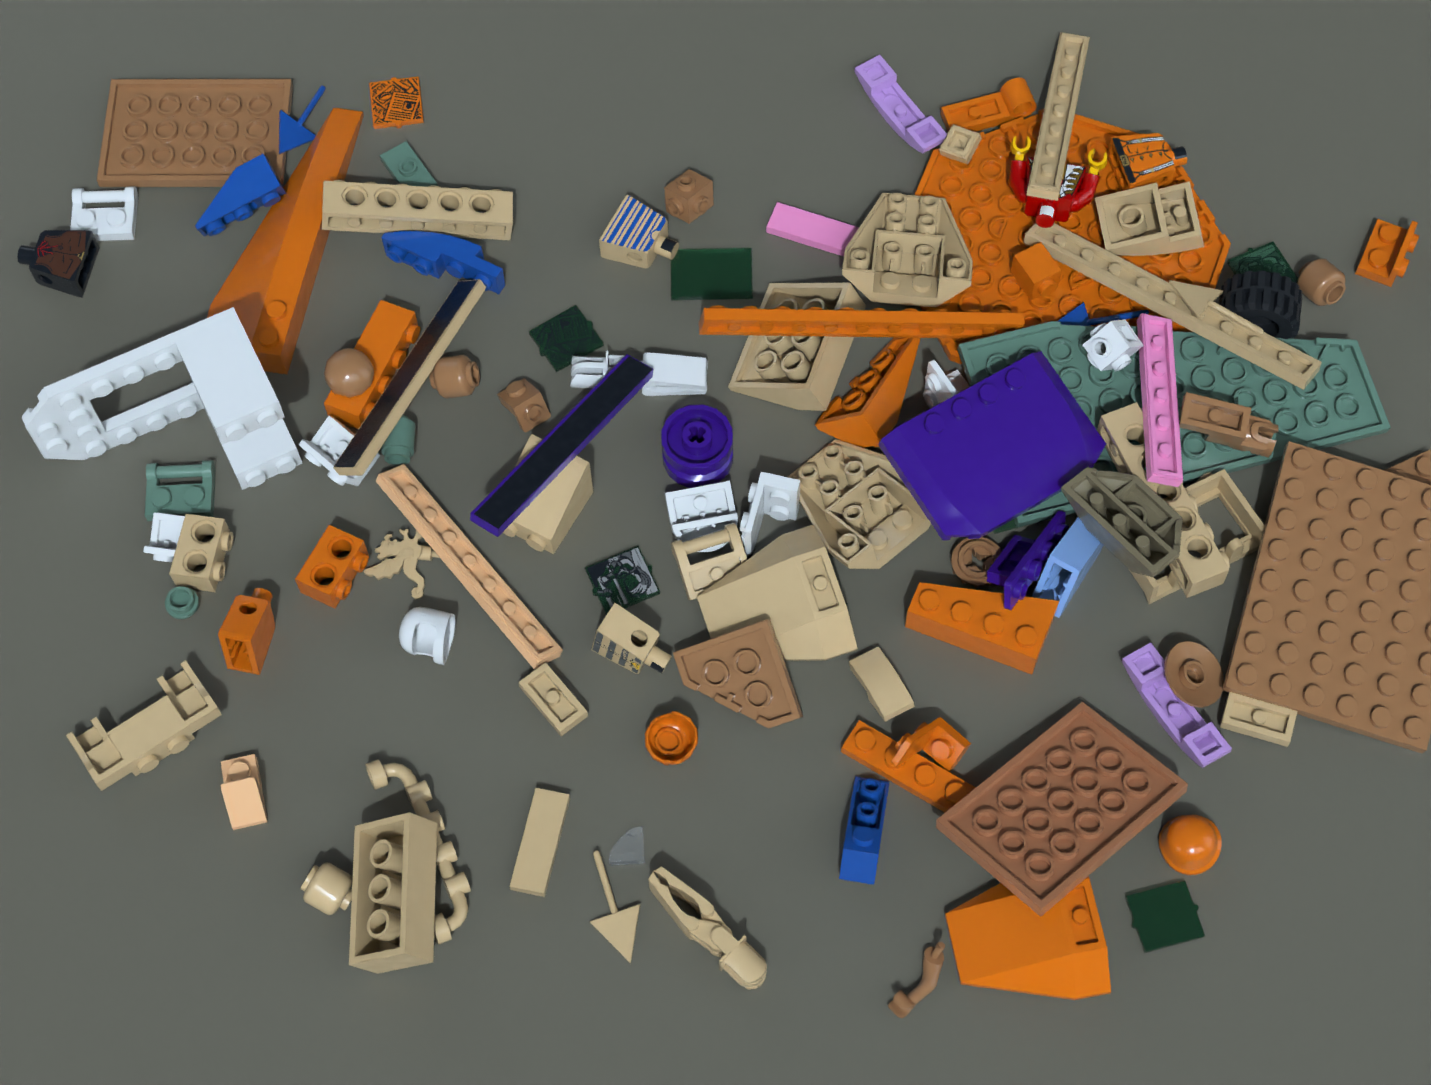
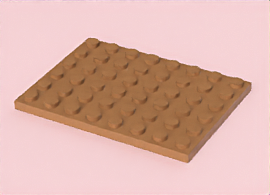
[1222,441,1431,754]

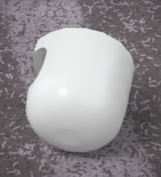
[399,607,456,665]

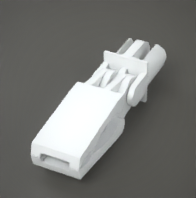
[570,351,708,396]

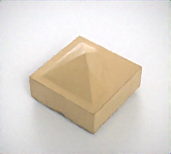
[939,124,982,164]

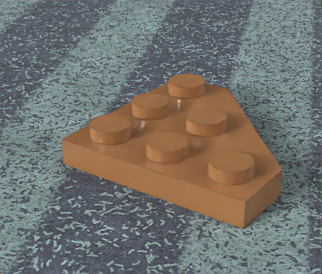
[673,619,803,729]

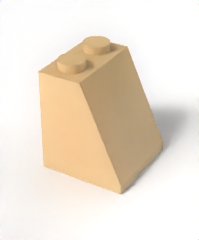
[503,434,593,554]

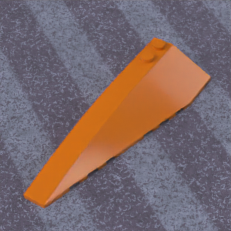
[207,108,364,375]

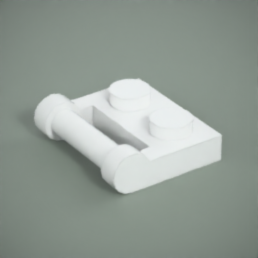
[70,186,138,241]

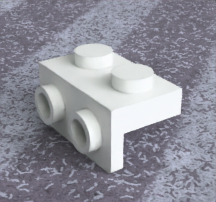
[298,416,380,486]

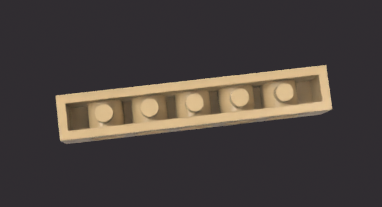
[322,180,513,240]
[1097,402,1230,598]

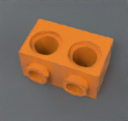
[295,525,369,609]

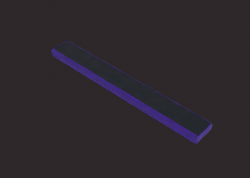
[470,354,654,537]

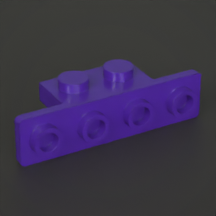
[987,510,1069,610]

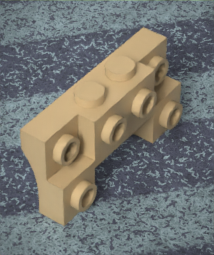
[66,660,222,791]

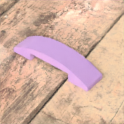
[855,55,947,153]
[1122,642,1232,768]

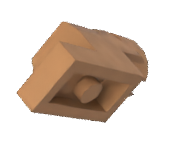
[1179,392,1279,458]

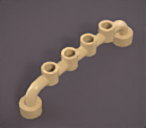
[365,759,471,945]

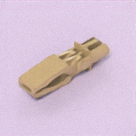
[648,866,767,990]

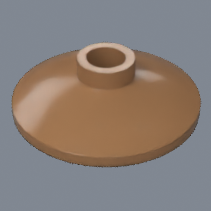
[1164,641,1224,708]

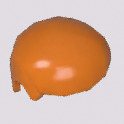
[645,711,698,766]

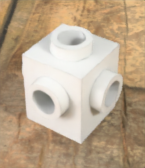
[1083,319,1144,372]

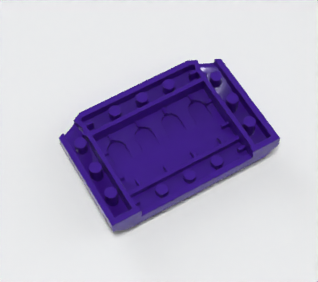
[878,351,1106,540]

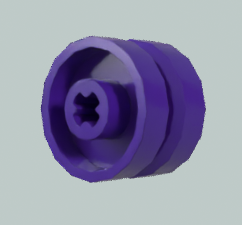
[661,404,733,488]

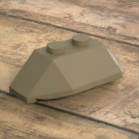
[1061,467,1183,577]

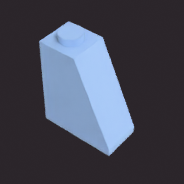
[1032,517,1103,618]

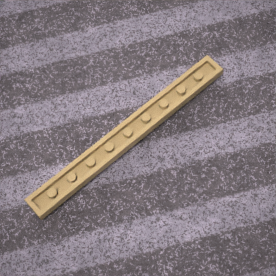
[1023,223,1322,390]

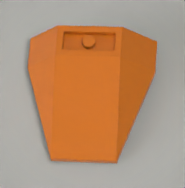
[945,876,1111,1000]

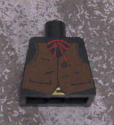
[17,230,100,298]

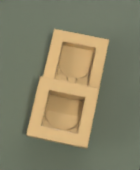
[849,646,915,722]

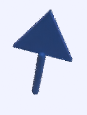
[279,86,326,155]
[1057,302,1149,326]

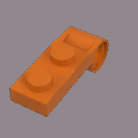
[940,77,1037,132]

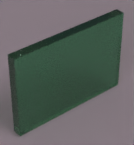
[671,248,753,301]

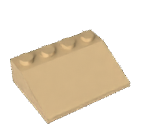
[728,283,866,411]

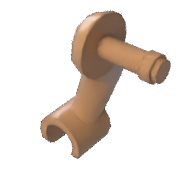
[888,942,945,1018]

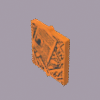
[369,77,424,129]

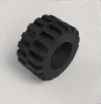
[1219,270,1302,339]

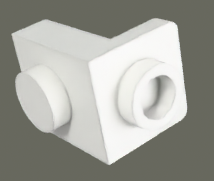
[143,512,185,562]

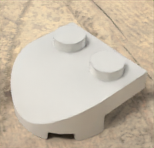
[664,481,738,552]

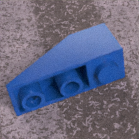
[195,154,286,236]
[839,776,889,885]

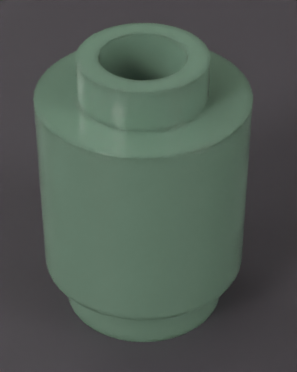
[381,415,415,465]

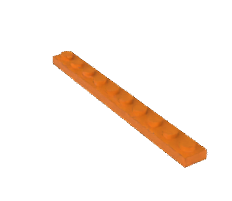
[699,305,1025,339]

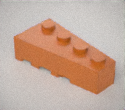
[905,582,1059,675]

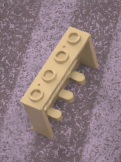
[1129,469,1265,604]

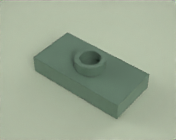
[380,141,438,187]

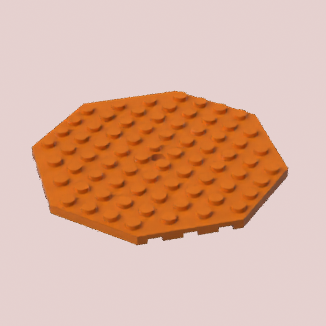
[915,108,1231,364]

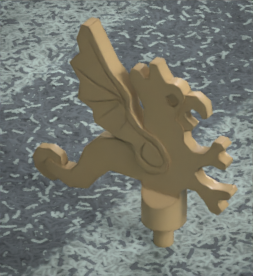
[364,529,440,599]

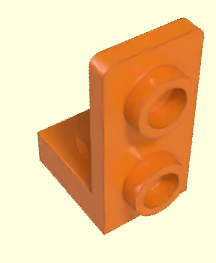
[891,717,971,772]

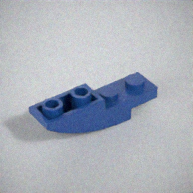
[381,231,505,294]

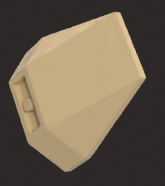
[842,193,973,308]
[788,439,931,569]
[697,525,858,661]

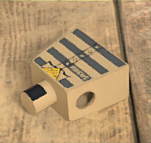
[591,602,672,674]

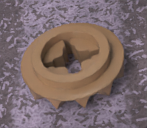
[951,537,1002,588]

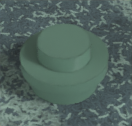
[165,586,199,619]

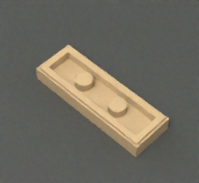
[510,788,570,897]

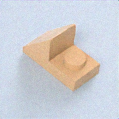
[220,754,268,830]

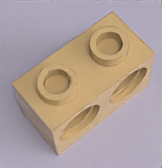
[169,514,233,592]

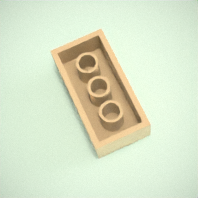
[349,812,437,974]

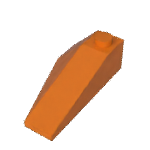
[815,337,921,448]

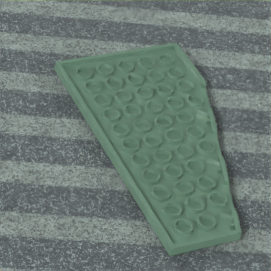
[957,321,1391,528]

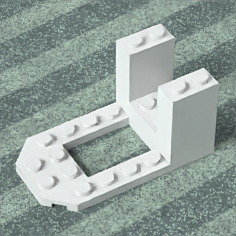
[21,307,302,490]

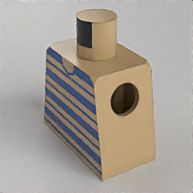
[599,195,679,269]

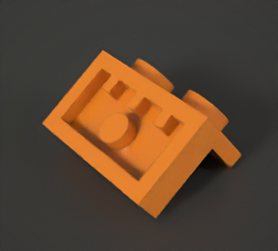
[1355,219,1420,287]

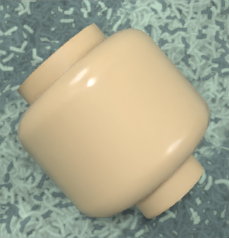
[300,862,353,915]

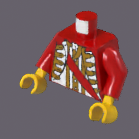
[1009,136,1107,228]

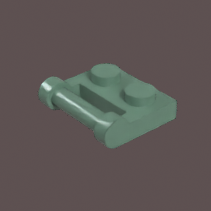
[145,460,215,521]

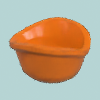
[1158,815,1222,875]

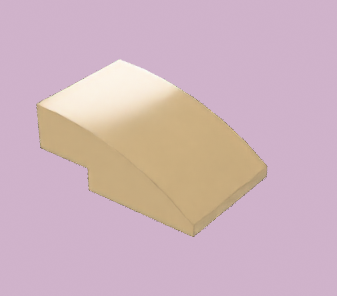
[1095,181,1204,256]

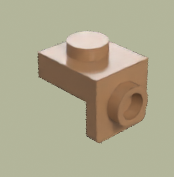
[497,378,551,432]

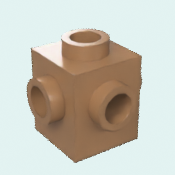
[664,169,714,224]

